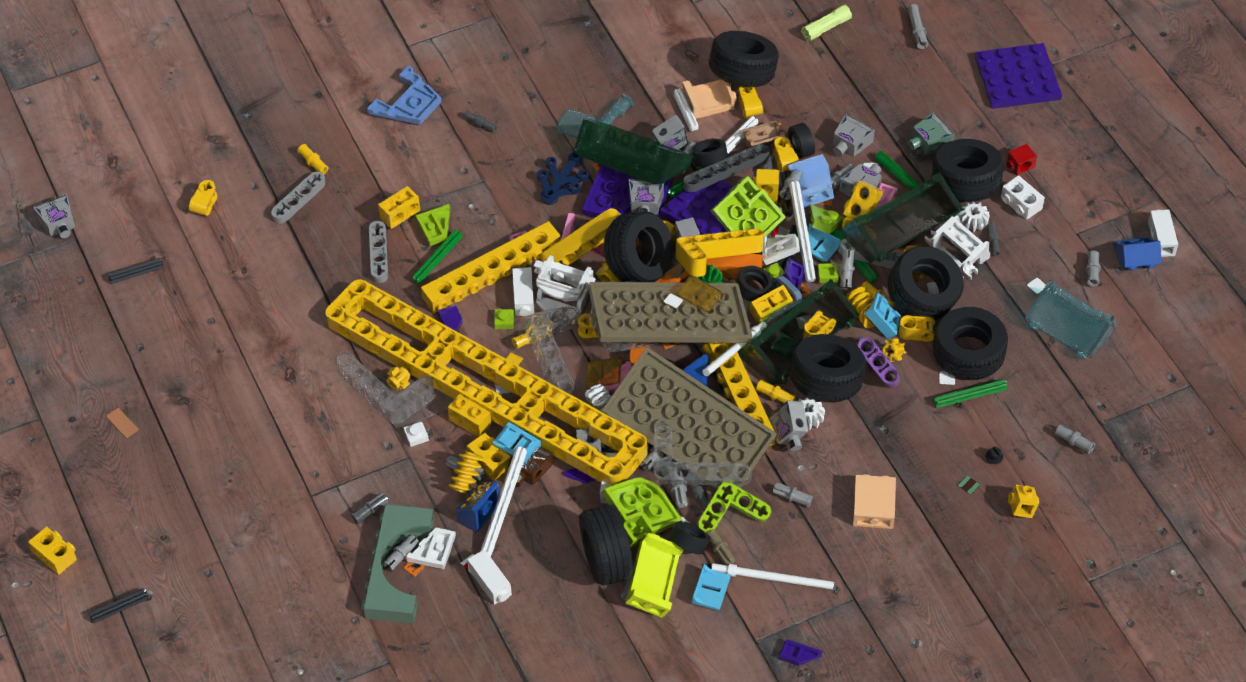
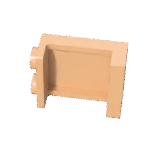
[682,79,737,119]
[853,474,896,529]

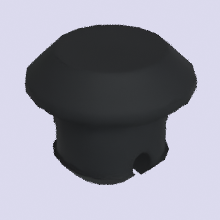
[985,447,1003,464]

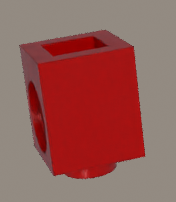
[1006,144,1037,176]

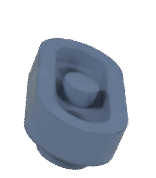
[772,276,802,307]

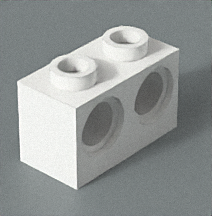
[1001,176,1045,220]

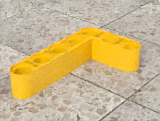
[540,208,640,266]
[676,229,764,277]

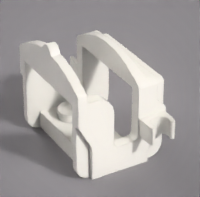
[925,215,990,280]
[533,255,596,318]

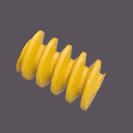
[844,287,875,328]
[448,450,484,494]

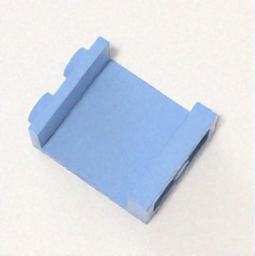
[788,154,834,208]

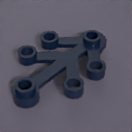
[537,151,589,205]

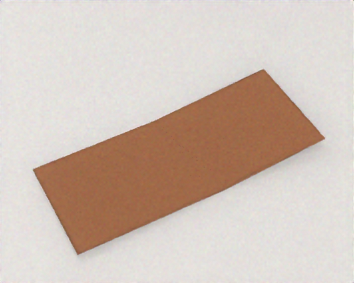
[106,408,140,438]

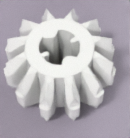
[958,201,990,232]
[585,384,611,412]
[798,396,825,430]

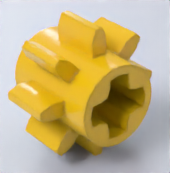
[881,338,906,362]
[387,367,410,390]

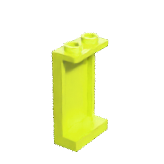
[625,533,684,618]

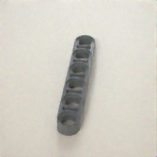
[683,144,770,192]

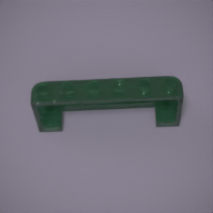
[575,119,694,185]

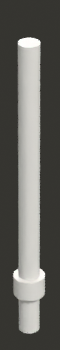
[703,321,767,376]
[712,563,834,590]

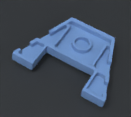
[367,65,442,125]

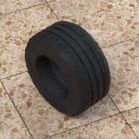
[709,31,779,87]
[932,139,1004,202]
[604,211,673,282]
[887,246,964,320]
[932,307,1008,380]
[790,334,866,403]
[579,504,633,586]

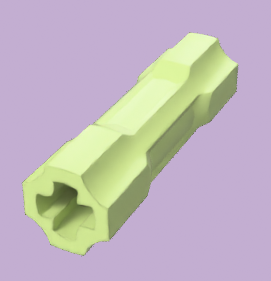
[801,5,852,41]

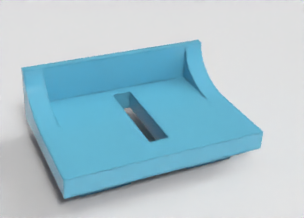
[799,223,841,264]
[864,292,901,339]
[493,422,542,463]
[692,564,731,611]

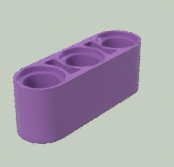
[857,337,900,388]

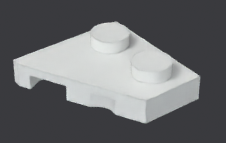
[762,234,800,265]
[406,528,456,569]

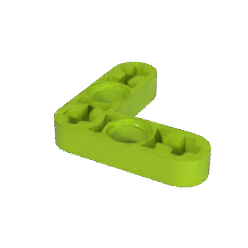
[698,482,771,533]

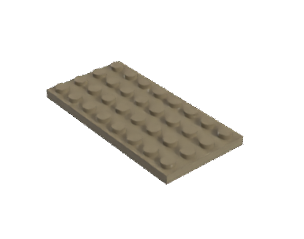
[588,282,753,343]
[602,347,777,496]

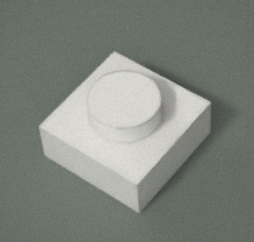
[403,422,429,447]

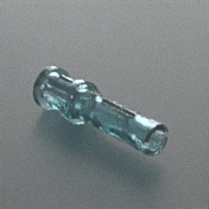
[589,94,634,138]

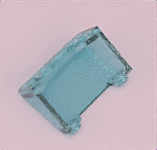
[1025,280,1118,360]

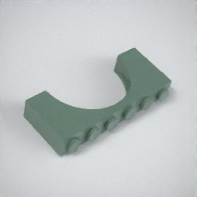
[361,504,435,624]

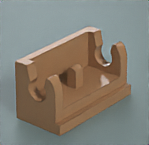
[742,121,785,147]

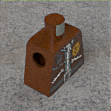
[508,438,553,487]

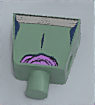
[908,113,954,154]

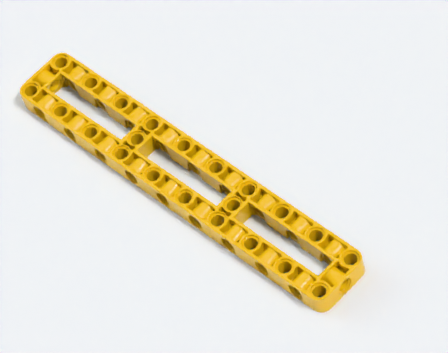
[325,279,648,486]

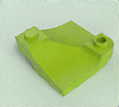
[710,176,786,237]
[602,477,682,549]

